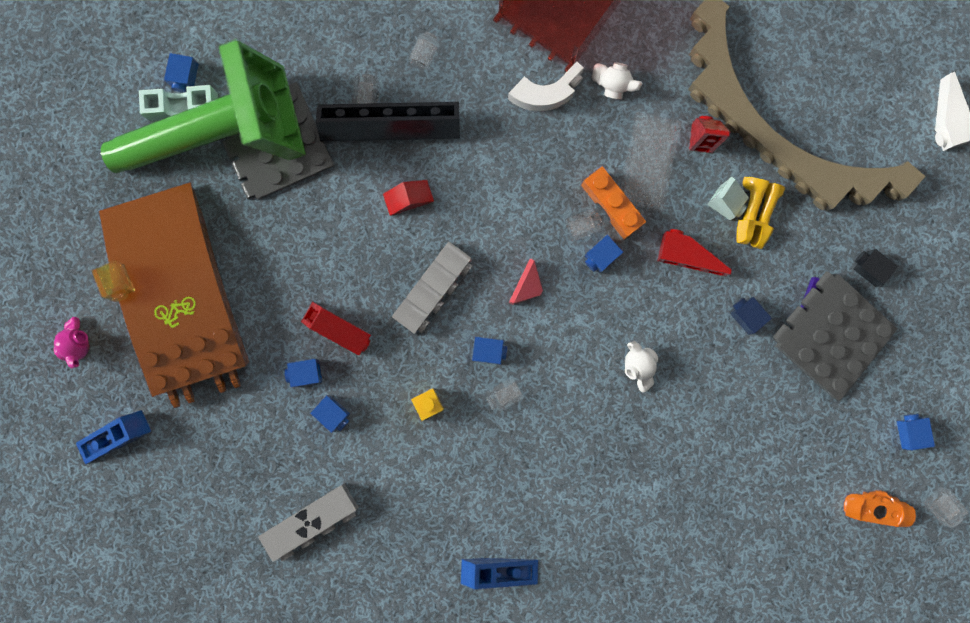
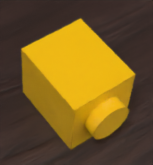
[411,388,444,421]

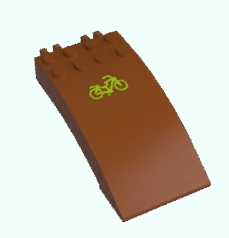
[99,182,249,408]

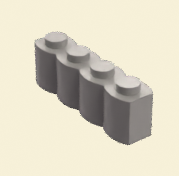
[392,242,472,335]

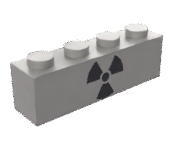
[258,483,359,562]

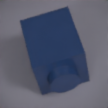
[730,297,772,335]

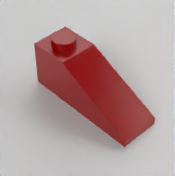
[689,116,730,153]
[657,229,732,277]

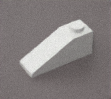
[935,72,970,151]

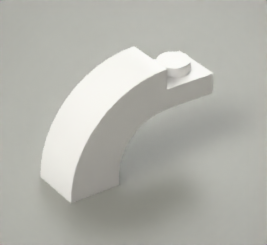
[508,62,584,111]

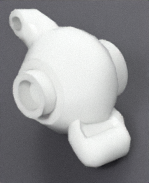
[592,62,643,99]
[625,340,658,392]

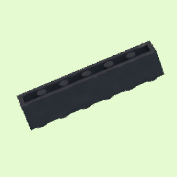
[316,102,460,141]

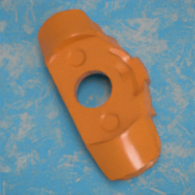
[844,490,916,527]

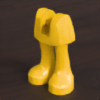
[736,177,785,249]

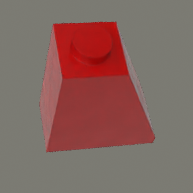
[301,302,371,356]

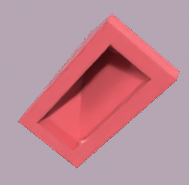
[509,259,543,305]

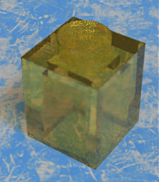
[92,261,135,302]

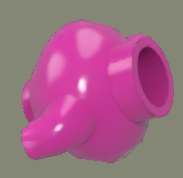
[54,317,90,369]

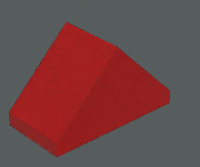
[383,180,434,216]

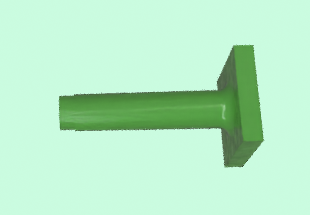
[101,40,306,174]

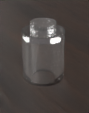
[408,32,440,70]

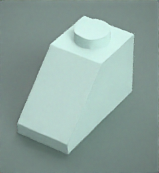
[707,177,749,220]

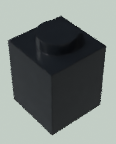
[853,249,898,287]

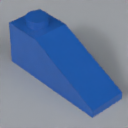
[76,410,152,464]
[461,558,538,590]

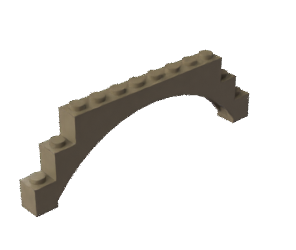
[688,0,926,211]

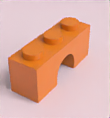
[581,166,646,240]

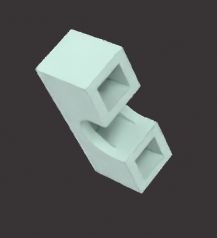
[139,85,218,121]

